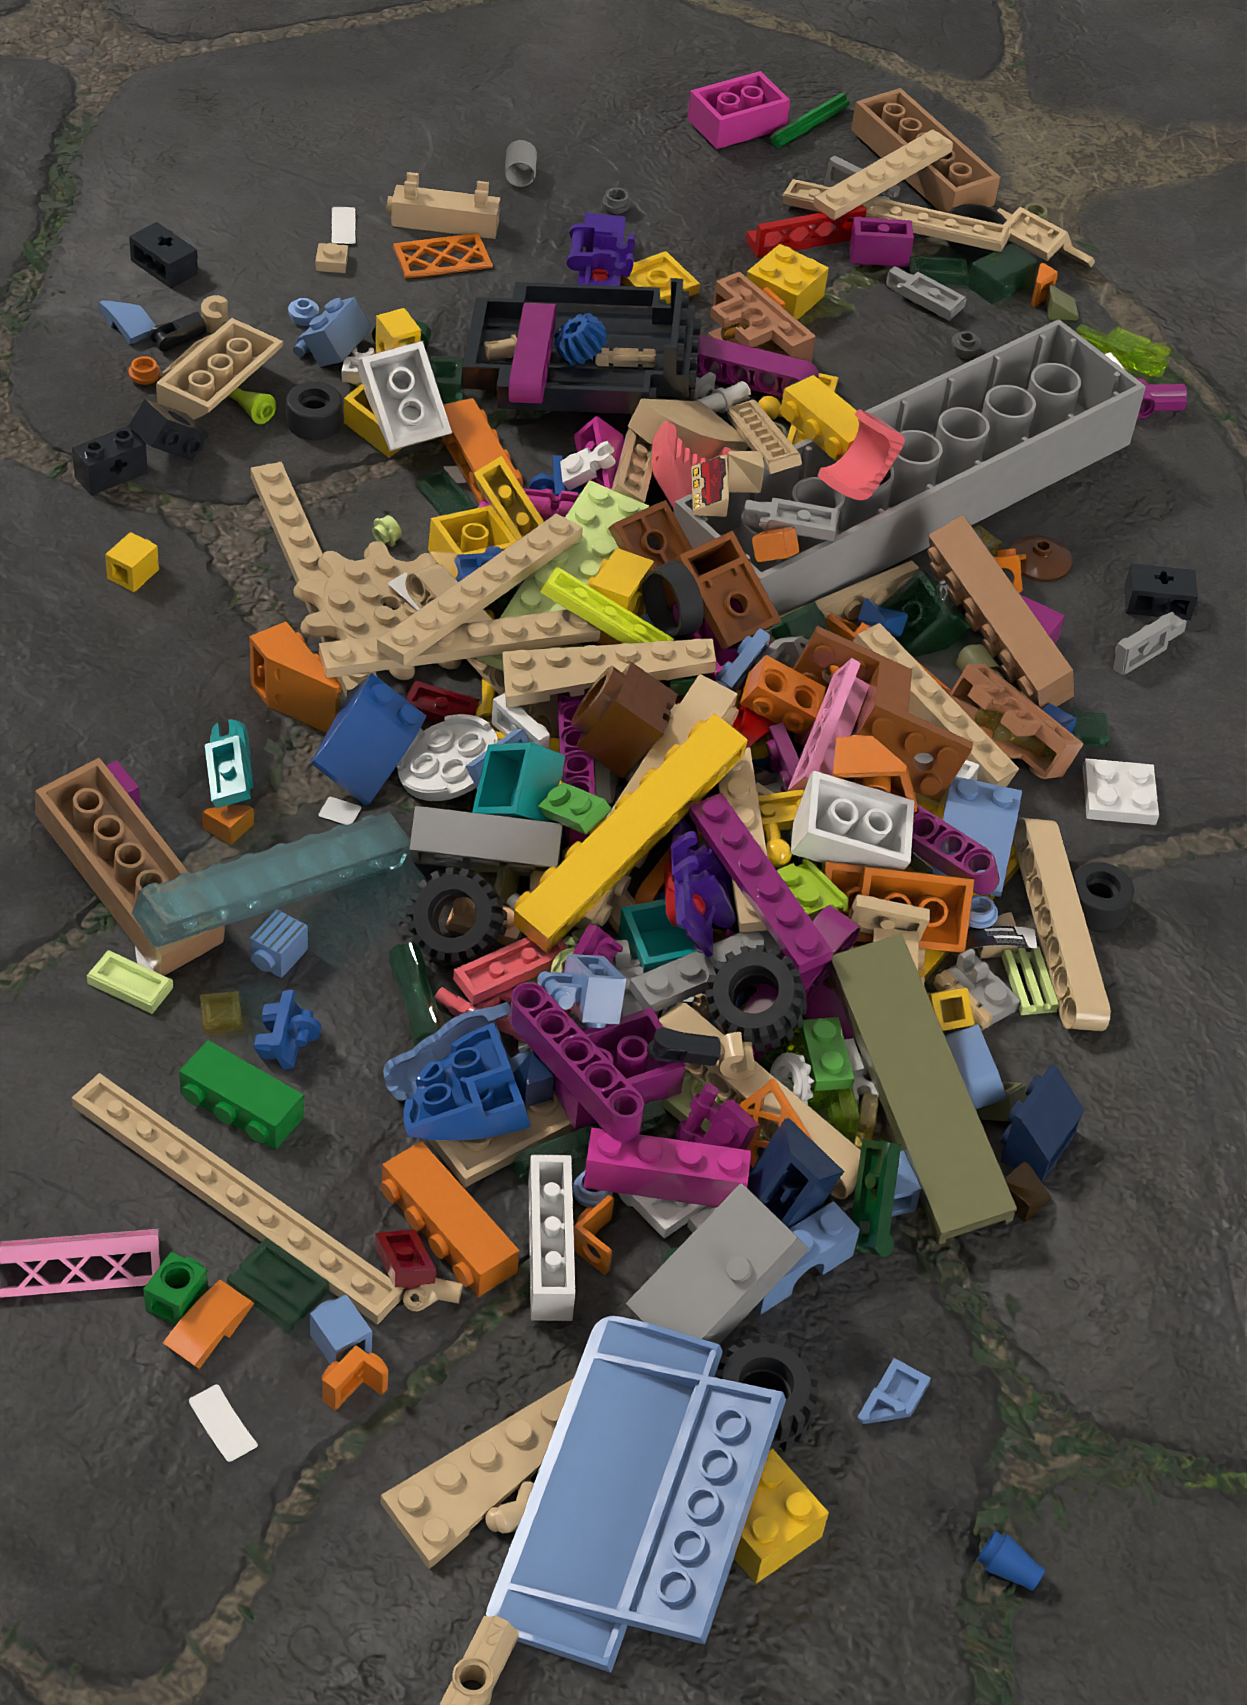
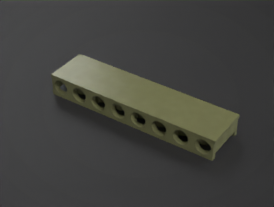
[829,933,1017,1245]

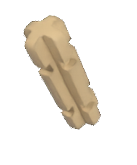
[595,347,656,368]
[933,970,993,1031]

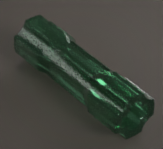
[389,942,444,1046]

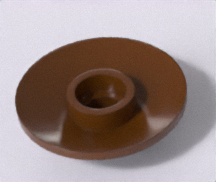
[1009,535,1072,582]

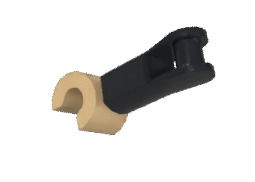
[149,295,229,352]
[647,1028,755,1080]

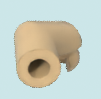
[403,1278,463,1311]
[486,1482,534,1533]

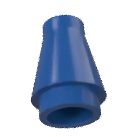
[977,1531,1046,1592]

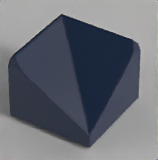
[514,1050,555,1107]

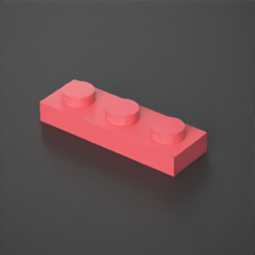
[453,937,568,1005]

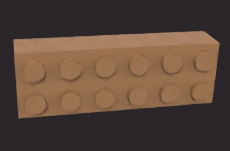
[851,88,1000,213]
[927,515,1074,710]
[35,757,226,976]

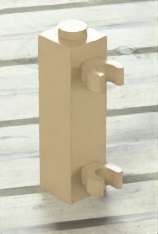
[386,172,500,239]

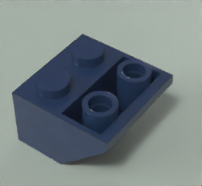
[1000,1064,1084,1183]
[747,1118,845,1229]

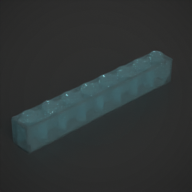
[132,812,410,948]

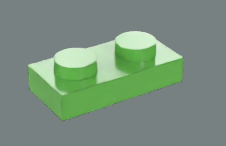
[538,782,612,834]
[799,1017,854,1091]

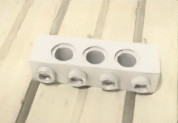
[528,1155,575,1321]

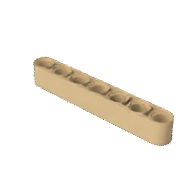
[405,564,559,738]
[1013,818,1110,1031]
[658,1002,861,1199]

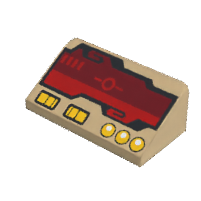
[691,455,729,517]

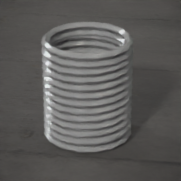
[505,140,537,187]

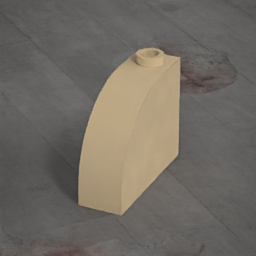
[628,399,748,460]

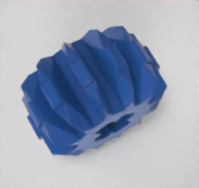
[554,313,608,365]

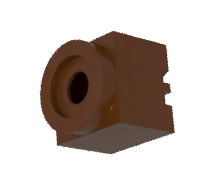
[571,662,678,778]

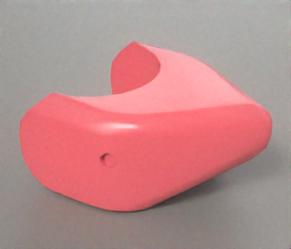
[818,409,905,500]
[651,421,734,509]

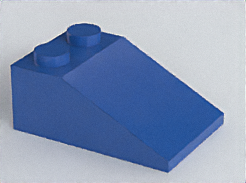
[311,673,426,806]

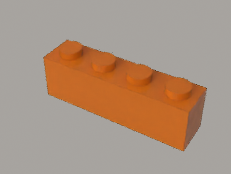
[441,398,523,503]
[380,1141,520,1297]

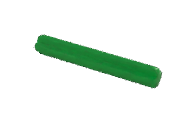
[770,93,850,148]

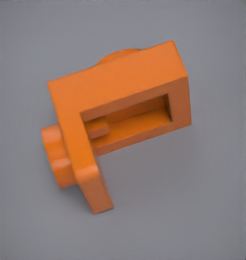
[322,1345,388,1411]

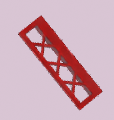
[746,205,867,258]

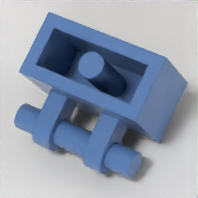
[293,297,372,367]
[537,954,626,1028]

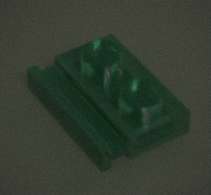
[226,1237,330,1332]

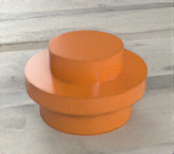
[128,356,160,385]

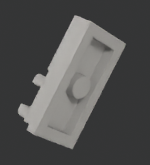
[947,948,1021,1025]

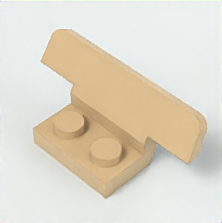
[997,207,1095,268]

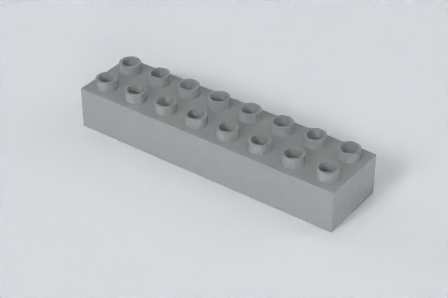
[673,319,1146,616]

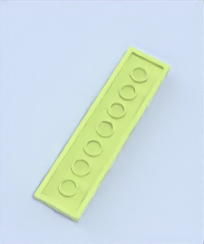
[477,480,649,671]

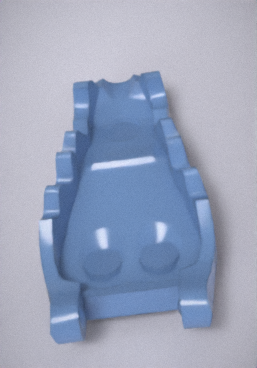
[383,1001,529,1101]

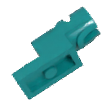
[205,720,253,809]

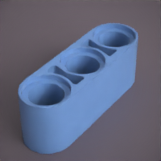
[945,1024,1007,1109]

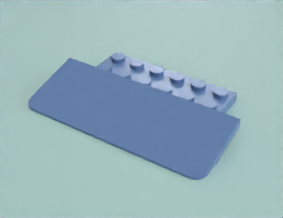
[486,1316,786,1673]

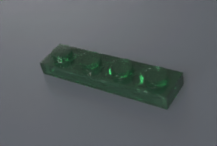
[511,1099,666,1178]

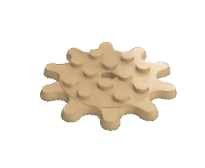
[294,541,462,680]

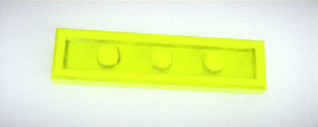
[540,567,674,644]

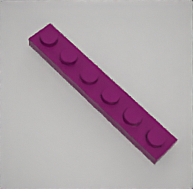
[689,792,833,974]

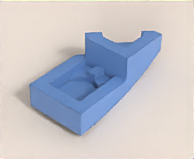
[98,300,156,345]
[857,1358,931,1424]

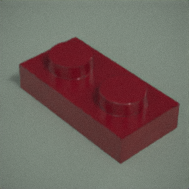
[406,680,480,724]
[375,1229,436,1289]

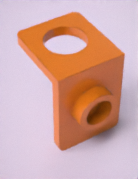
[993,549,1026,593]
[573,1195,614,1275]

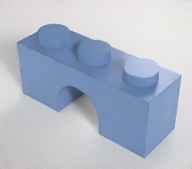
[754,1201,860,1315]

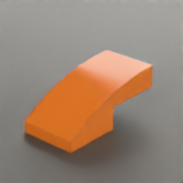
[163,1280,254,1369]

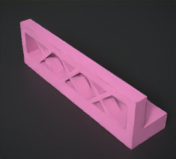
[787,658,870,791]
[0,1229,160,1298]

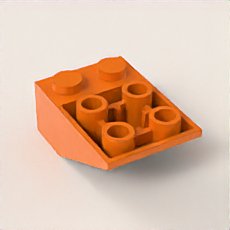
[249,622,343,733]

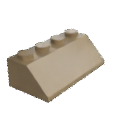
[156,318,283,420]

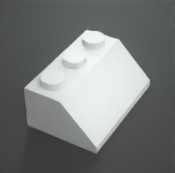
[791,771,914,870]

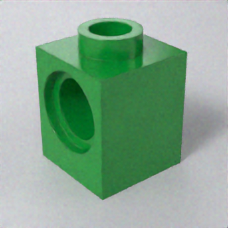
[143,1252,208,1326]

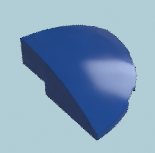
[404,1023,531,1141]

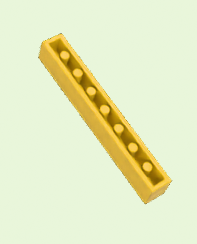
[514,713,748,953]

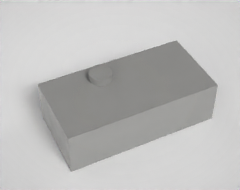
[409,806,563,877]
[626,1183,810,1344]

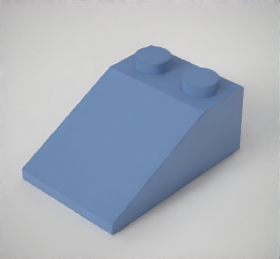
[932,776,1022,897]

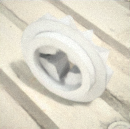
[770,1053,814,1105]

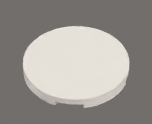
[396,714,499,801]

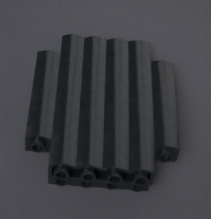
[462,278,701,414]

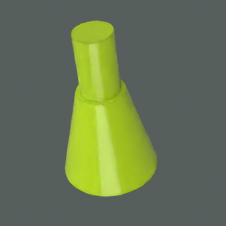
[228,387,276,424]

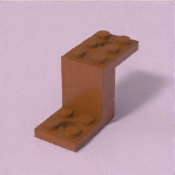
[608,500,781,651]
[793,626,973,803]

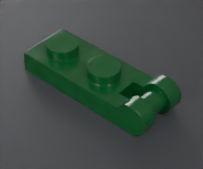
[852,1139,901,1257]

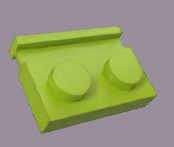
[777,858,848,922]

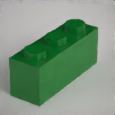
[179,1040,304,1149]

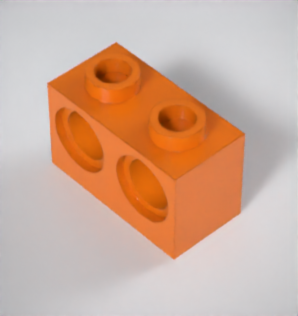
[740,655,826,736]

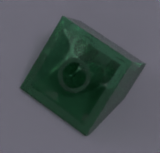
[880,569,971,657]

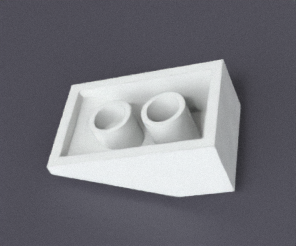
[357,341,452,451]

